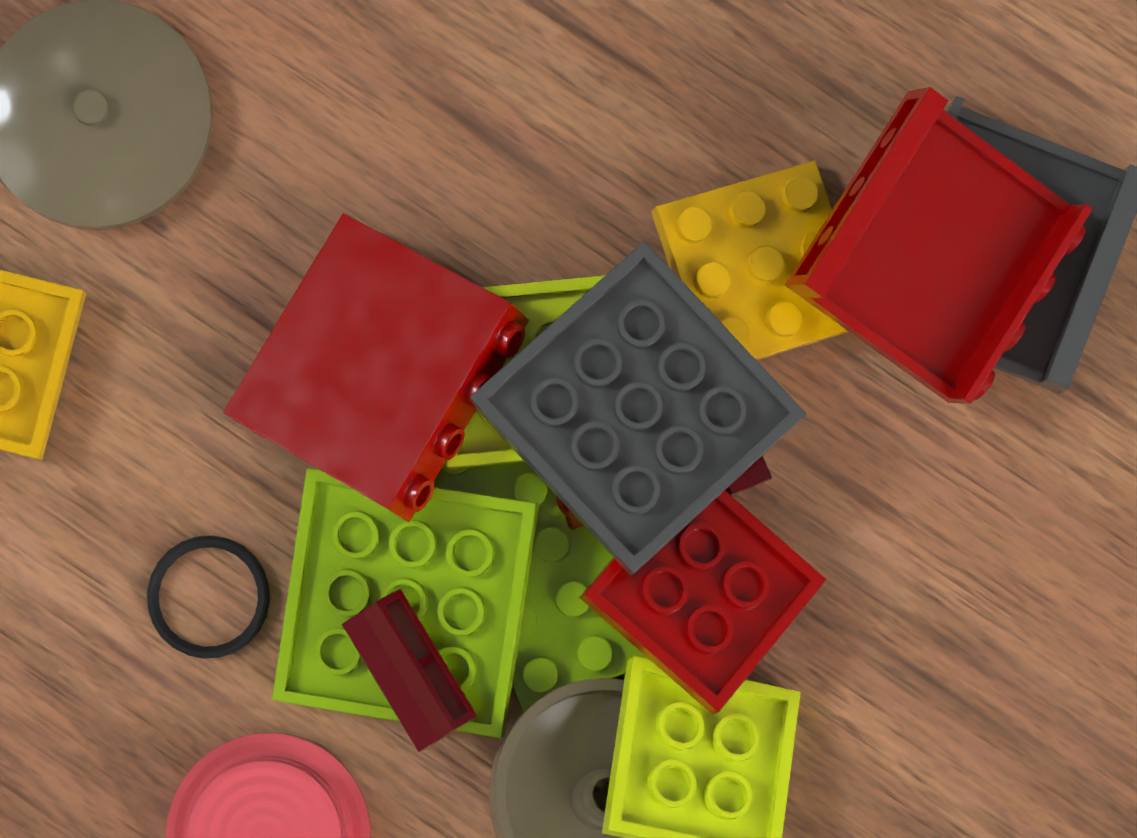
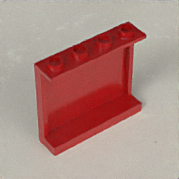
[785,87,1093,404]
[223,213,529,523]

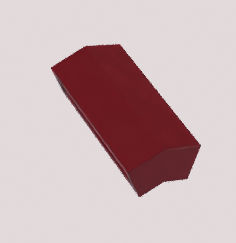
[342,589,477,752]

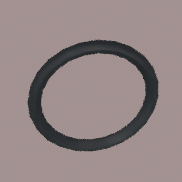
[147,535,270,659]

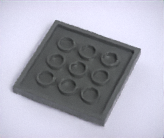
[469,241,807,576]

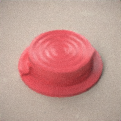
[166,733,371,838]

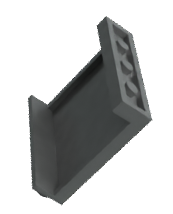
[943,96,1137,394]

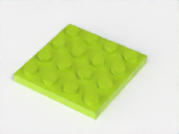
[272,468,540,738]

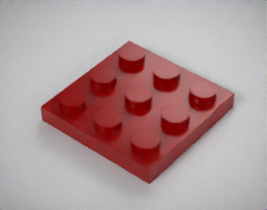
[579,490,827,715]

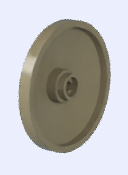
[0,0,213,230]
[489,678,624,838]

